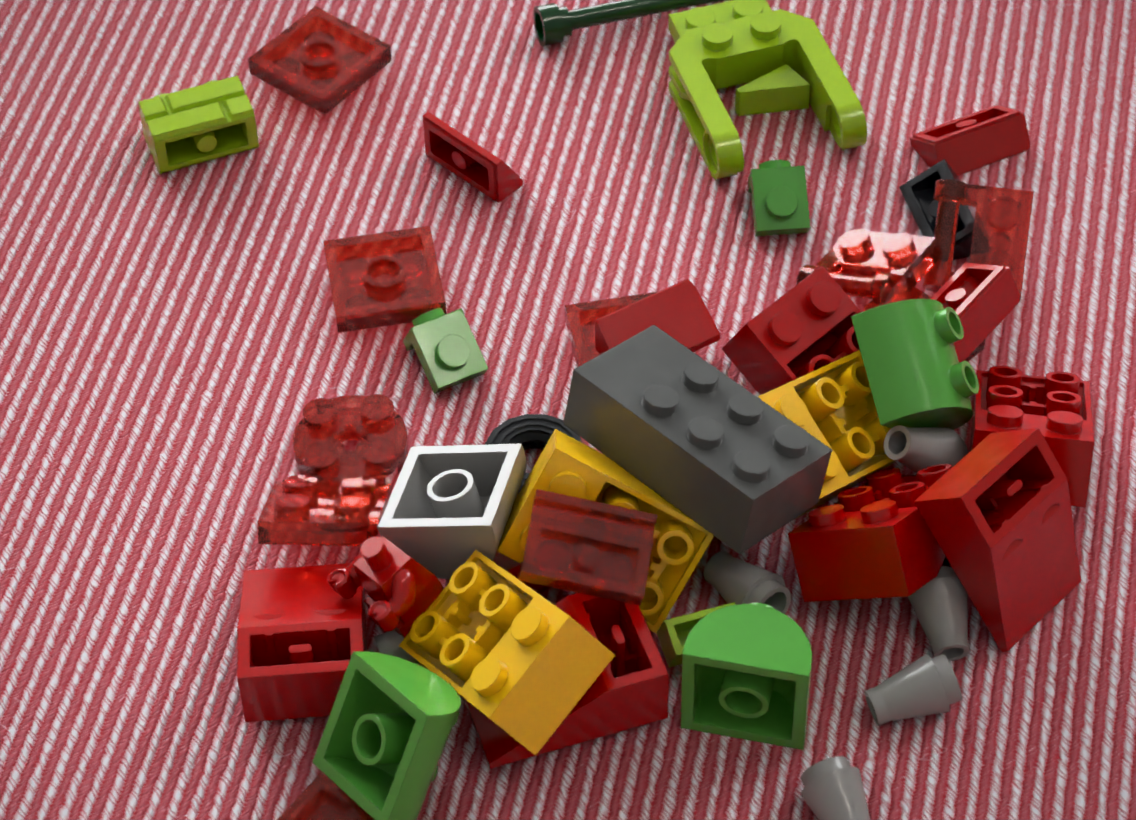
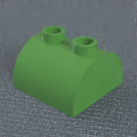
[851,299,979,430]
[681,602,812,750]
[312,651,461,820]

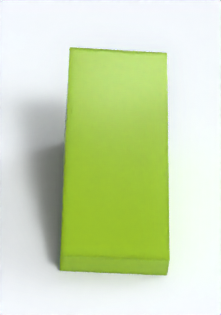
[735,64,810,116]

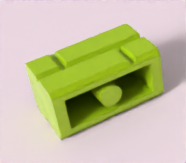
[138,75,259,174]

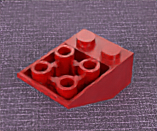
[722,265,861,395]
[970,366,1094,508]
[914,428,1081,652]
[788,464,952,602]
[237,563,367,722]
[463,579,669,769]

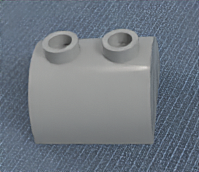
[377,444,527,579]

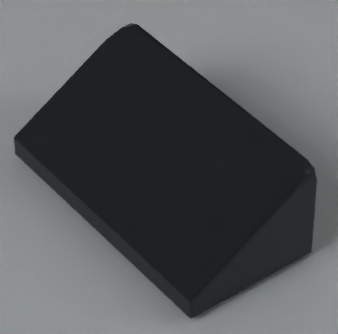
[899,159,995,263]

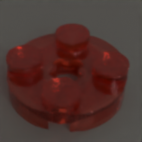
[293,394,409,496]

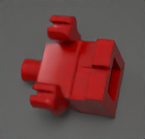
[327,536,444,638]

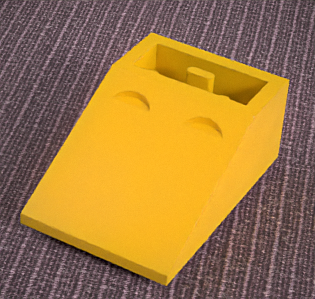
[758,350,896,522]
[497,429,714,634]
[398,550,615,756]

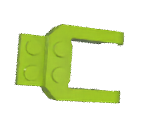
[668,0,867,179]

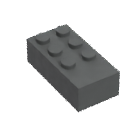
[563,325,832,554]

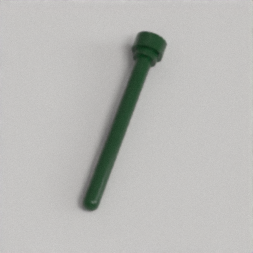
[533,0,722,46]

